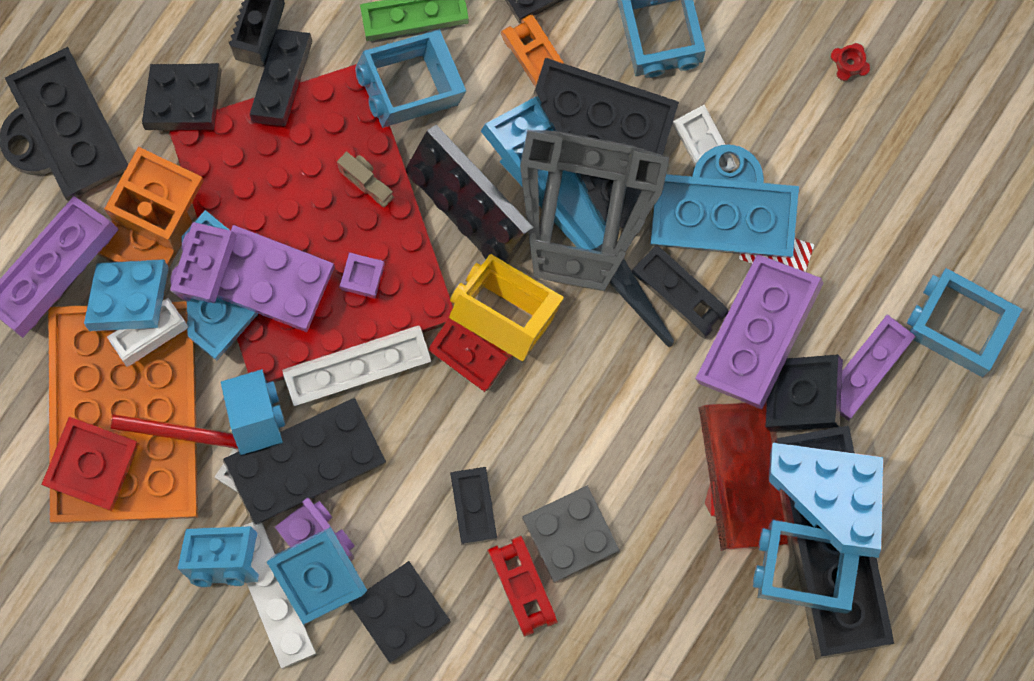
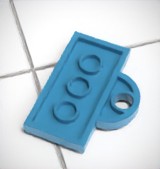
[650,145,799,258]

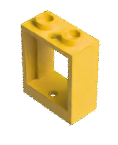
[449,254,564,361]

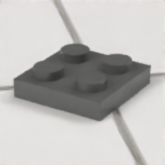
[522,485,620,583]

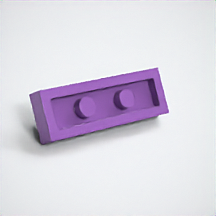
[840,314,916,421]

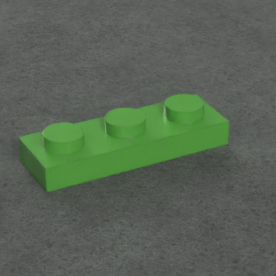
[360,0,469,41]

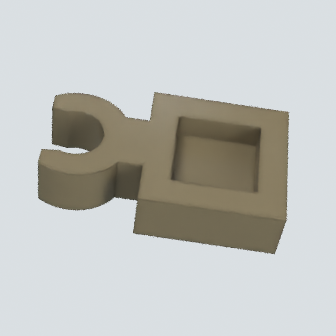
[337,151,394,208]

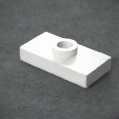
[673,105,737,172]
[107,298,189,367]

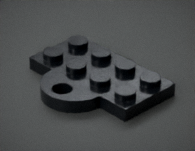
[0,47,128,201]

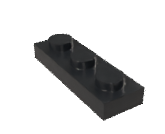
[249,29,313,127]

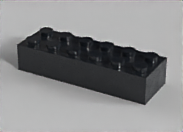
[774,426,895,660]

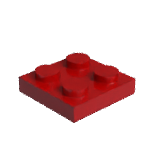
[41,417,139,512]

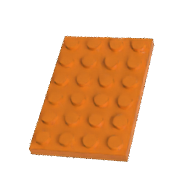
[48,301,198,524]

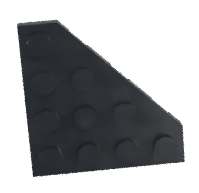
[533,58,679,236]

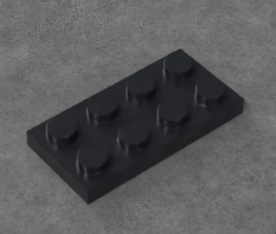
[405,125,533,264]
[223,397,386,526]

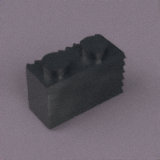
[229,0,285,67]

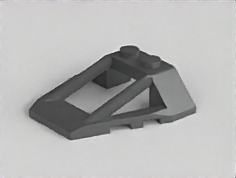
[520,129,669,291]

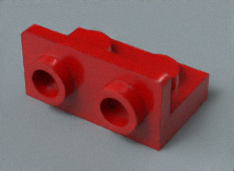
[428,318,514,392]

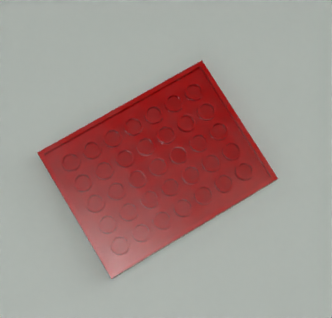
[169,64,453,383]

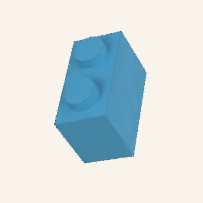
[221,369,286,455]

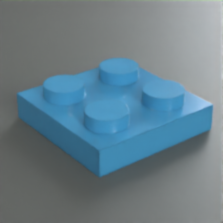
[84,259,169,331]
[266,527,367,625]

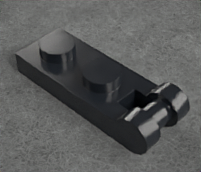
[632,244,729,339]

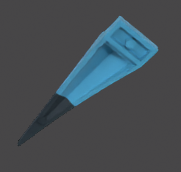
[481,97,674,348]

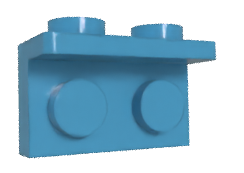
[178,526,259,587]

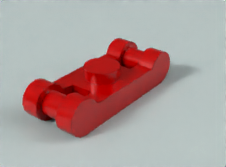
[487,535,558,637]

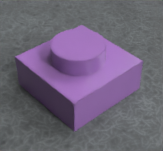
[340,253,385,298]

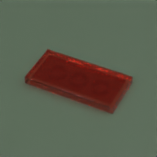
[698,402,788,551]

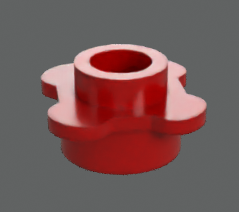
[831,43,870,81]

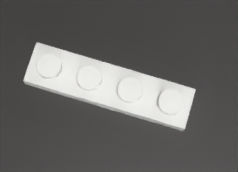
[282,325,431,406]
[242,522,317,669]

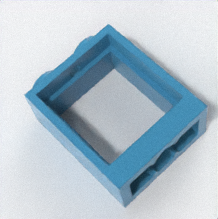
[617,0,706,78]
[355,30,466,128]
[906,268,1023,378]
[753,520,860,614]

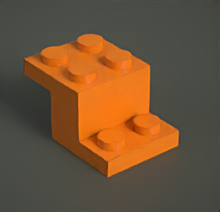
[97,146,204,267]

